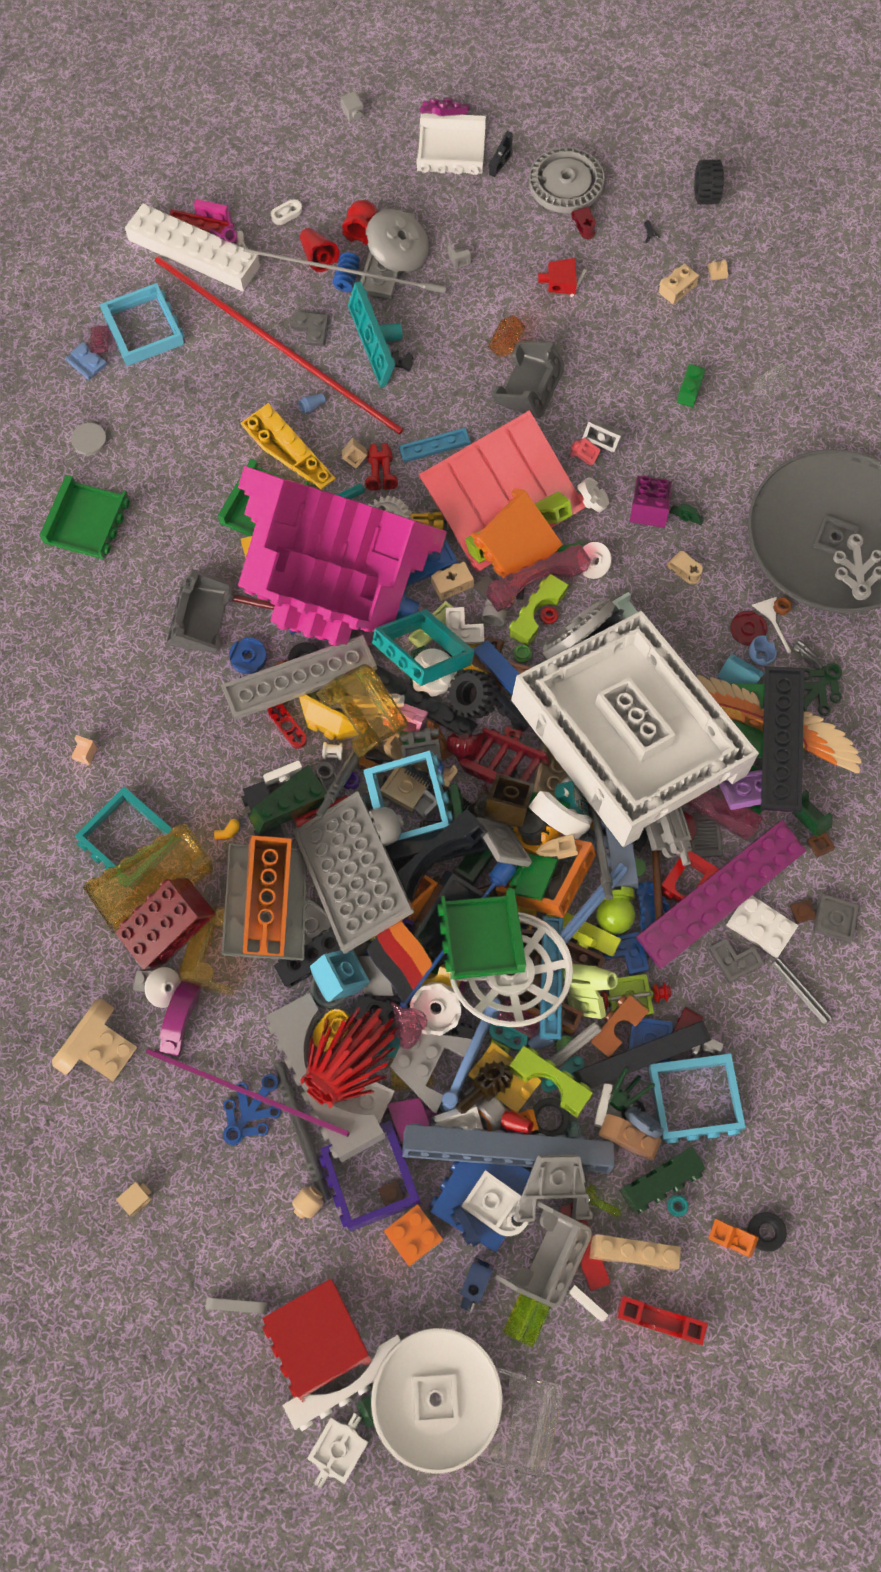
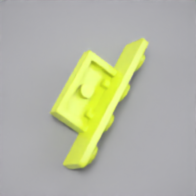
[546,912,621,957]

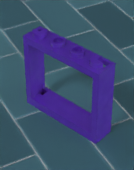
[319,1121,421,1232]

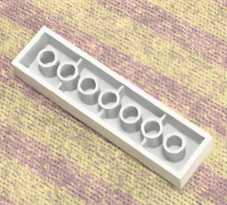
[125,204,260,291]

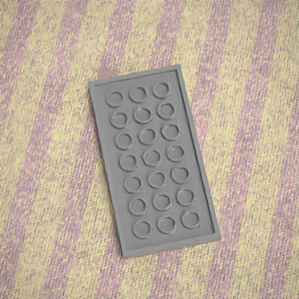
[293,791,414,954]

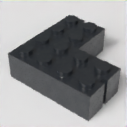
[409,871,489,963]

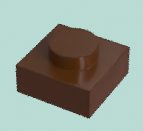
[807,832,835,858]
[790,899,816,924]
[378,1180,404,1206]

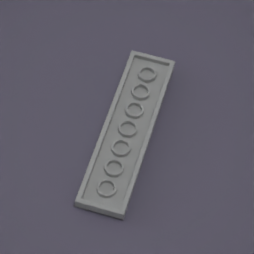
[221,635,377,720]

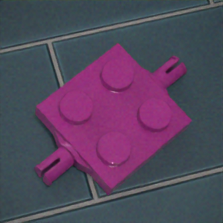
[420,97,470,116]

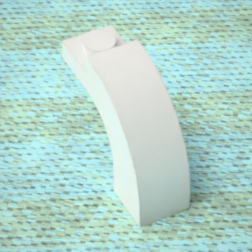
[528,791,593,839]

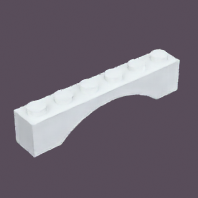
[282,1335,401,1431]

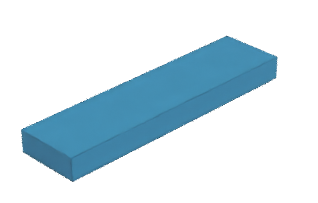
[398,427,471,463]

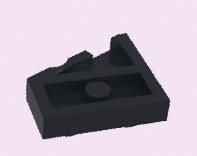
[488,130,513,177]

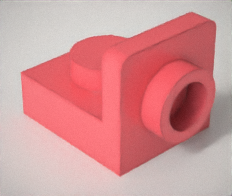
[569,438,601,465]

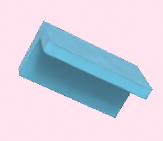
[718,654,764,684]

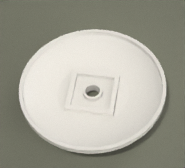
[371,1328,502,1473]

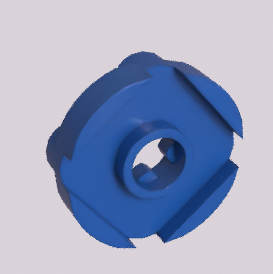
[229,637,267,674]

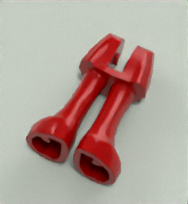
[365,443,398,491]

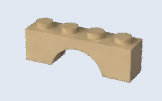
[590,1234,681,1271]

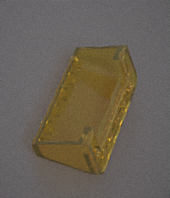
[83,823,213,934]

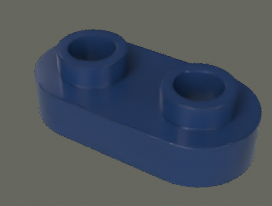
[451,1204,481,1247]

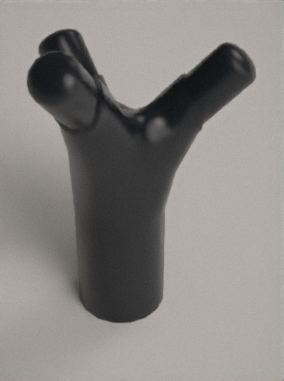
[644,220,660,243]

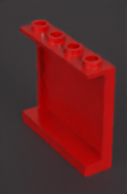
[262,1279,372,1402]

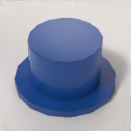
[395,590,420,620]

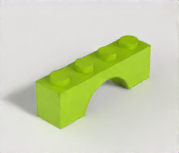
[509,574,569,647]
[509,1046,593,1118]

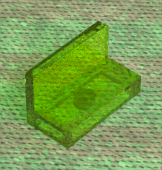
[503,1293,551,1348]

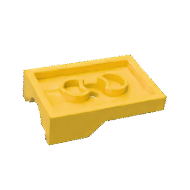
[468,1042,541,1113]

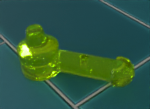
[585,1184,621,1218]

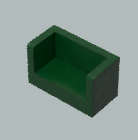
[792,790,833,837]
[453,847,494,886]

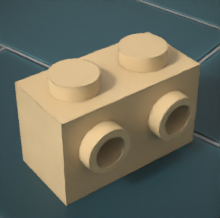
[659,263,699,305]

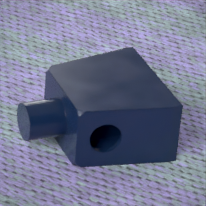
[460,1257,494,1312]

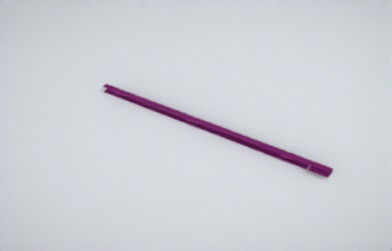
[145,1049,350,1137]

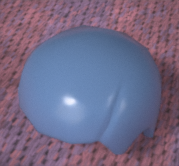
[748,636,777,666]

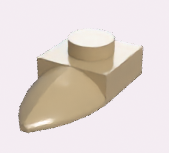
[536,834,578,859]

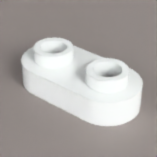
[271,200,302,225]

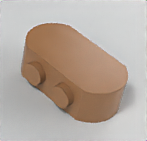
[598,1114,662,1161]

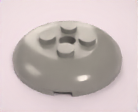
[366,209,429,273]

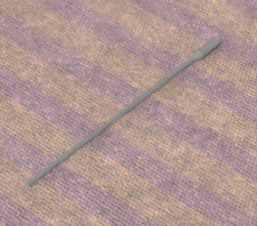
[243,248,446,294]

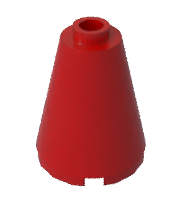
[299,228,340,272]

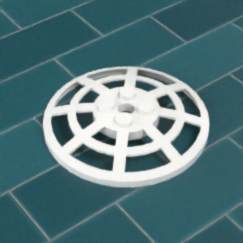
[449,912,573,1027]

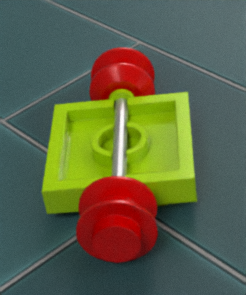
[600,974,671,1016]

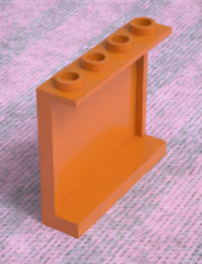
[471,488,563,590]

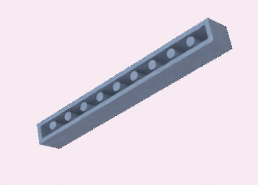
[403,1123,614,1173]

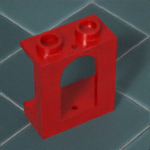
[661,851,719,902]

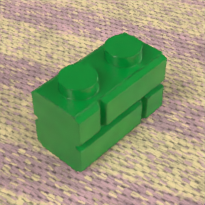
[677,364,706,408]

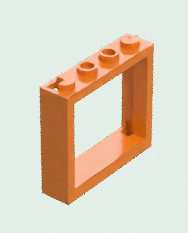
[496,835,597,918]

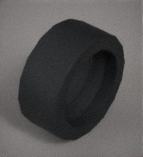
[533,1098,570,1137]

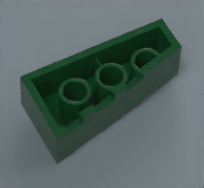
[619,1147,706,1214]

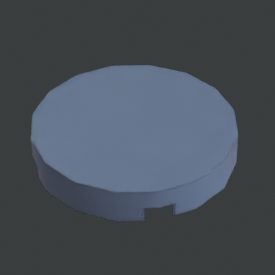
[625,1106,664,1138]

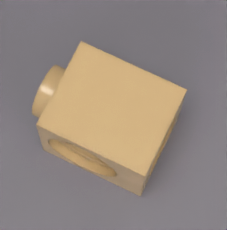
[116,1182,152,1217]

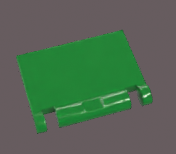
[507,852,558,900]

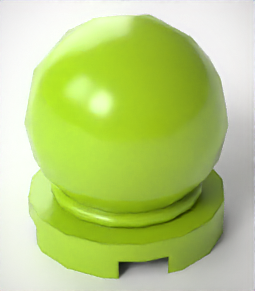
[596,886,636,935]

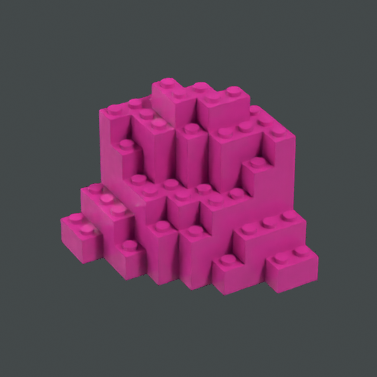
[238,466,447,646]

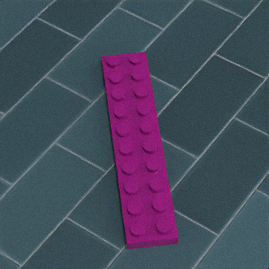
[635,820,806,969]

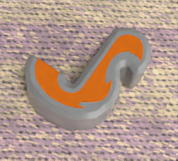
[462,1085,506,1132]

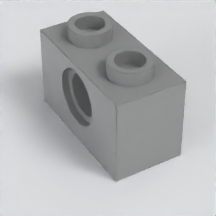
[582,418,626,452]

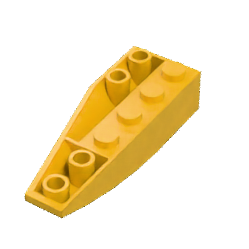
[241,403,336,490]

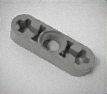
[205,1298,268,1314]

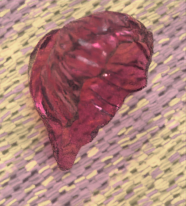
[391,1002,427,1049]

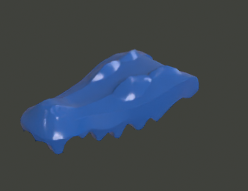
[636,881,670,932]

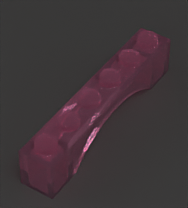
[486,544,592,612]
[686,792,763,840]

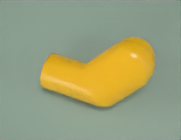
[214,819,240,840]

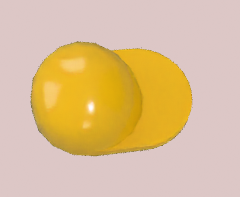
[313,1009,353,1052]

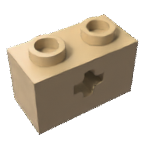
[431,562,474,601]

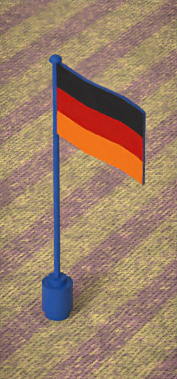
[367,862,518,1009]

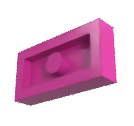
[194,199,228,221]

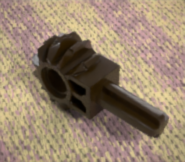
[456,1060,513,1114]

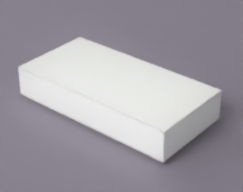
[569,1285,608,1321]

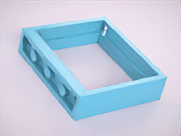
[99,283,185,366]
[363,751,454,841]
[648,1054,746,1144]

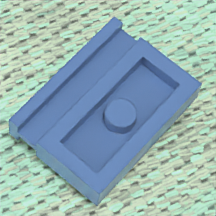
[65,342,107,380]

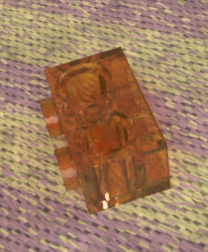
[488,315,526,357]

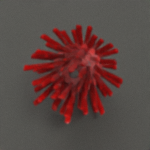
[300,1007,398,1108]

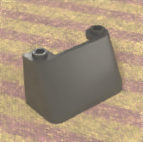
[492,342,564,417]
[166,569,234,653]

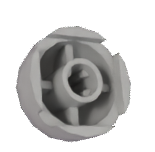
[369,807,404,846]

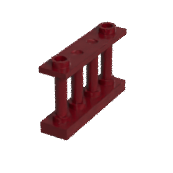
[459,727,550,785]

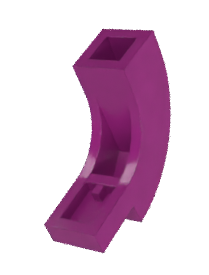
[159,981,201,1057]

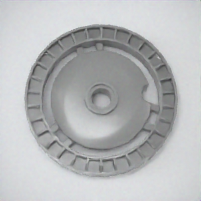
[529,147,604,213]
[541,598,615,660]

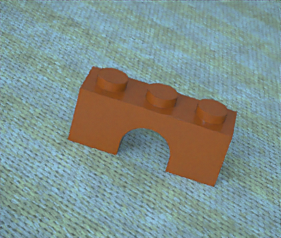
[590,993,649,1058]

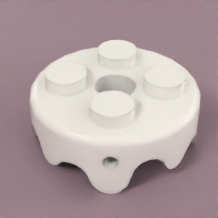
[413,648,457,696]
[410,982,462,1035]

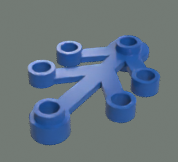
[223,1074,281,1145]

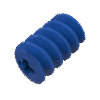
[332,252,360,292]

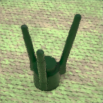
[608,1067,655,1112]

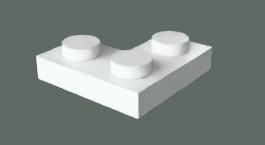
[446,607,484,645]

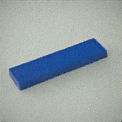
[474,640,520,695]

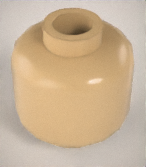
[292,1186,324,1219]

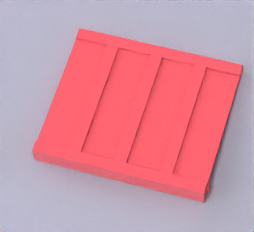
[419,410,586,573]

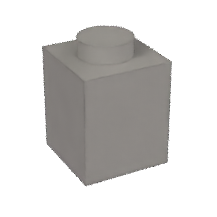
[340,91,364,122]

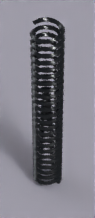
[404,764,472,810]

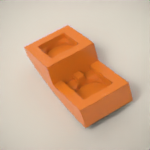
[708,1219,759,1258]

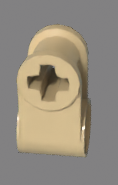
[667,551,703,584]

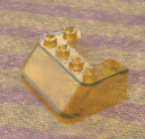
[316,664,408,758]

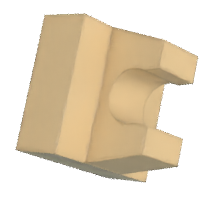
[707,260,728,280]

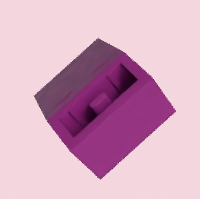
[629,476,672,528]

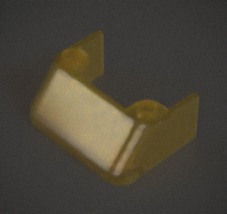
[178,906,234,997]

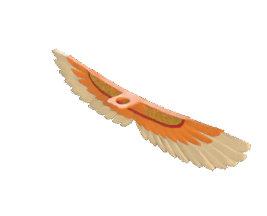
[697,675,862,773]

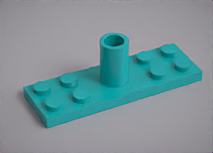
[348,282,403,388]

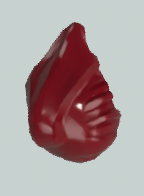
[446,733,484,762]

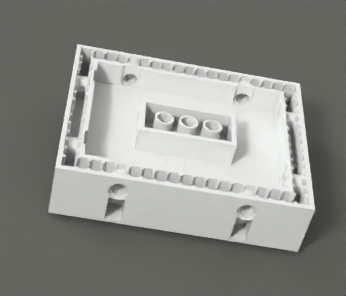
[511,611,759,848]

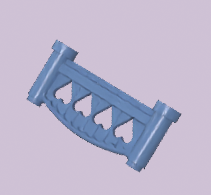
[440,997,502,1113]

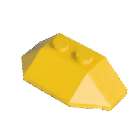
[299,694,366,741]

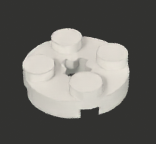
[577,478,609,513]

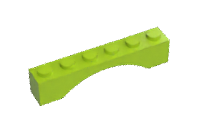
[465,491,573,563]

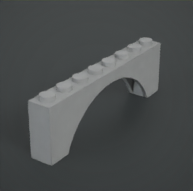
[266,993,386,1162]

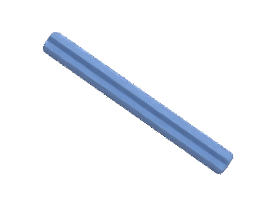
[559,863,627,943]

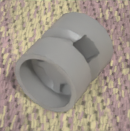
[481,592,510,626]

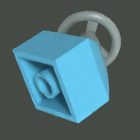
[310,949,370,1008]

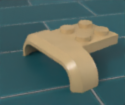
[380,734,457,812]
[52,998,137,1081]

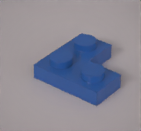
[602,931,649,976]

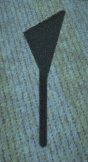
[364,748,429,776]

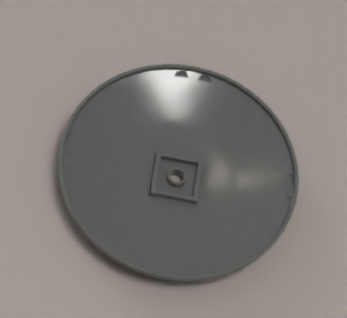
[748,449,881,613]

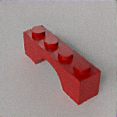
[615,1296,708,1345]

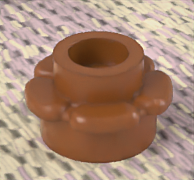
[773,597,792,615]

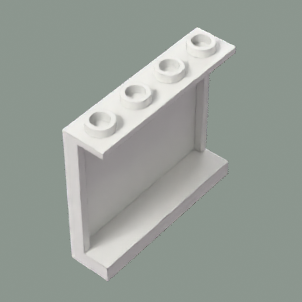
[417,113,486,175]

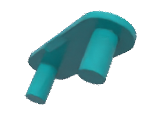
[541,1056,585,1092]

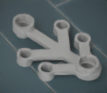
[833,534,881,600]

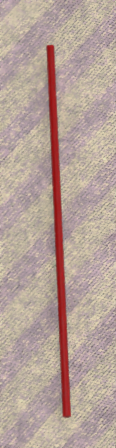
[155,256,404,435]

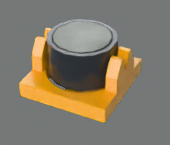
[513,812,561,856]

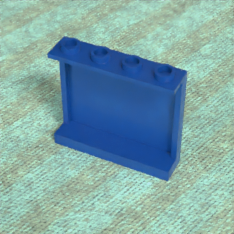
[429,1161,531,1253]

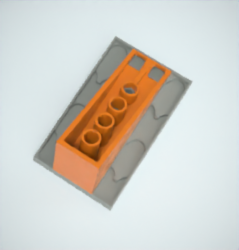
[222,835,307,961]

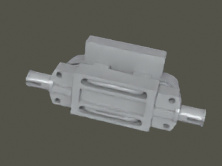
[645,806,692,866]

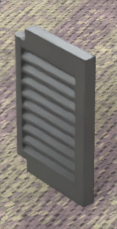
[690,811,723,857]

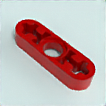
[268,704,307,749]

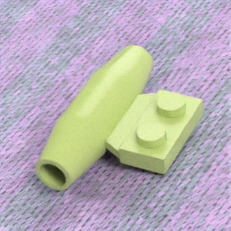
[562,964,618,1019]

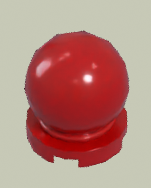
[342,199,379,245]

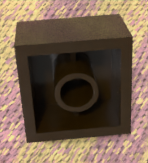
[484,774,535,833]

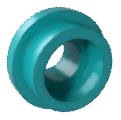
[667,1195,689,1217]

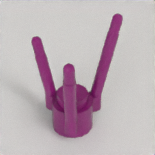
[209,209,237,243]

